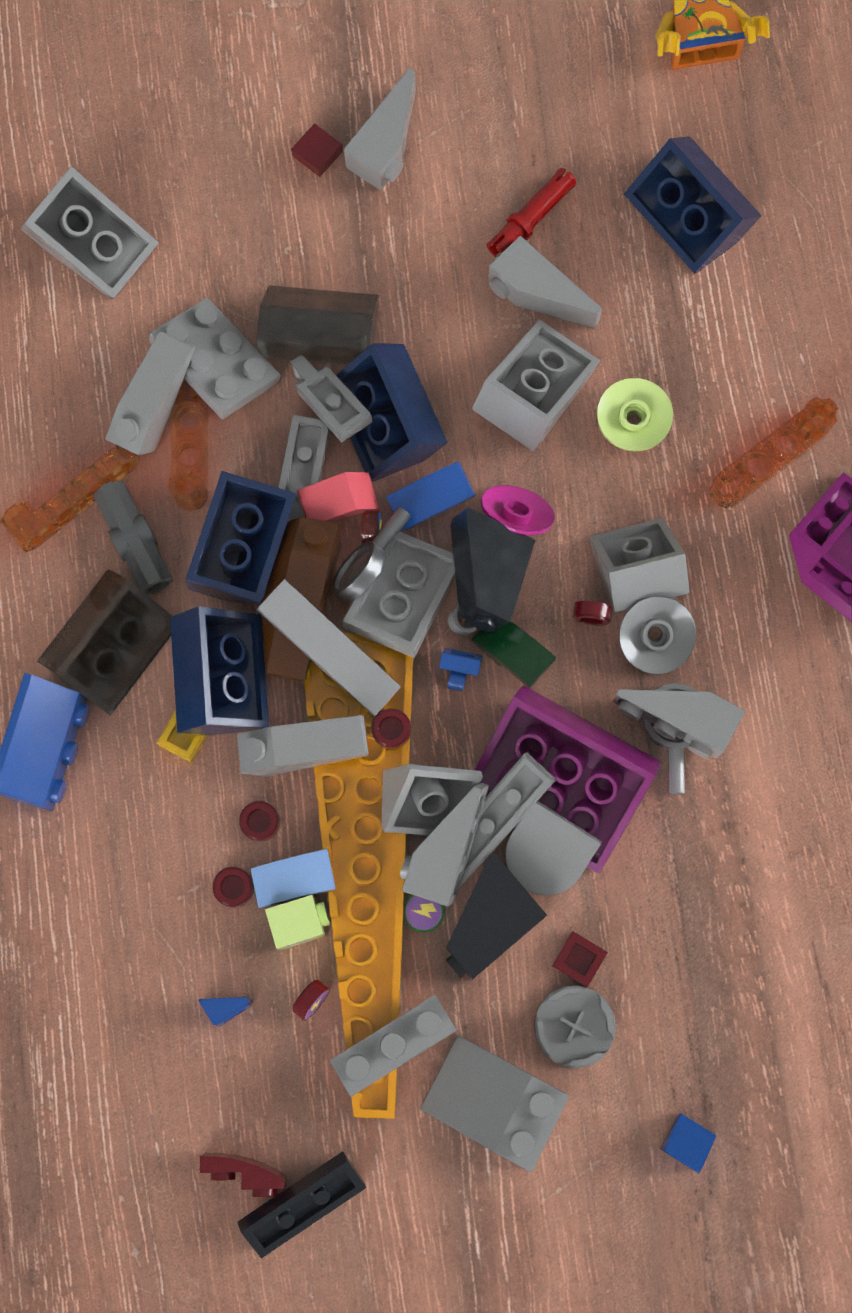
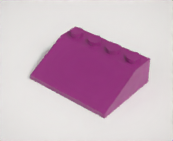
[475,685,662,874]

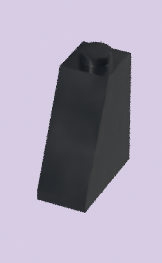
[450,507,536,632]
[446,853,547,980]

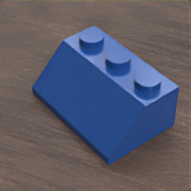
[0,673,89,811]

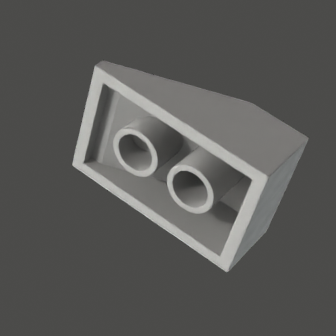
[20,166,159,300]
[472,319,600,452]
[420,1035,569,1173]

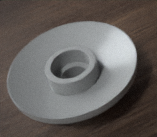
[619,596,696,674]

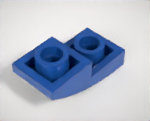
[386,462,476,531]

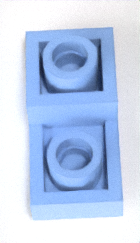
[251,849,336,908]

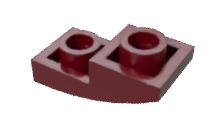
[200,1152,287,1197]

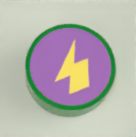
[404,895,444,933]

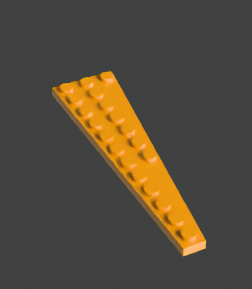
[304,632,414,1119]

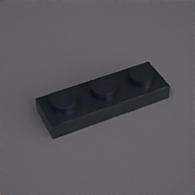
[237,1151,367,1258]

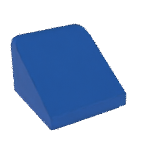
[198,997,253,1026]
[660,1113,716,1174]

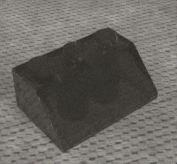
[256,285,379,365]
[37,569,172,716]

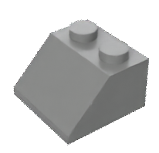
[589,518,690,612]

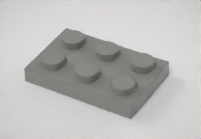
[149,297,281,420]
[343,532,456,658]

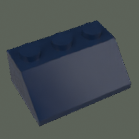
[624,136,762,274]
[336,343,448,482]
[185,471,296,604]
[170,606,269,735]

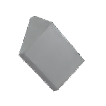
[381,764,483,835]

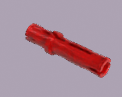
[486,168,577,257]

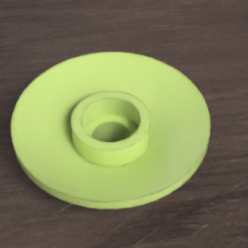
[597,378,673,451]

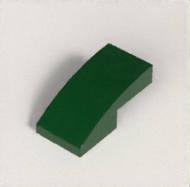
[471,621,556,688]

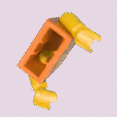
[655,0,770,70]

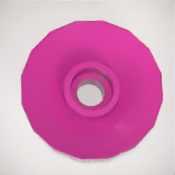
[480,485,555,535]

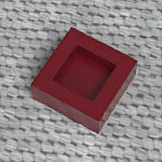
[291,123,343,177]
[552,931,608,988]

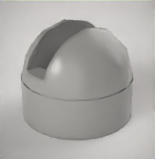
[447,605,477,636]

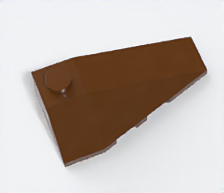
[262,517,341,683]

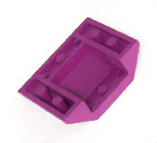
[789,472,852,622]

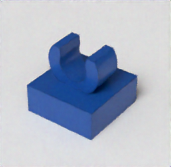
[439,648,483,692]

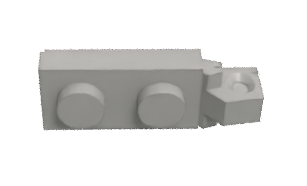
[290,354,372,443]

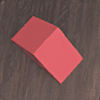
[297,472,380,522]

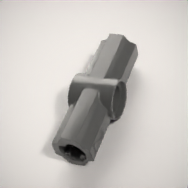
[93,480,173,596]

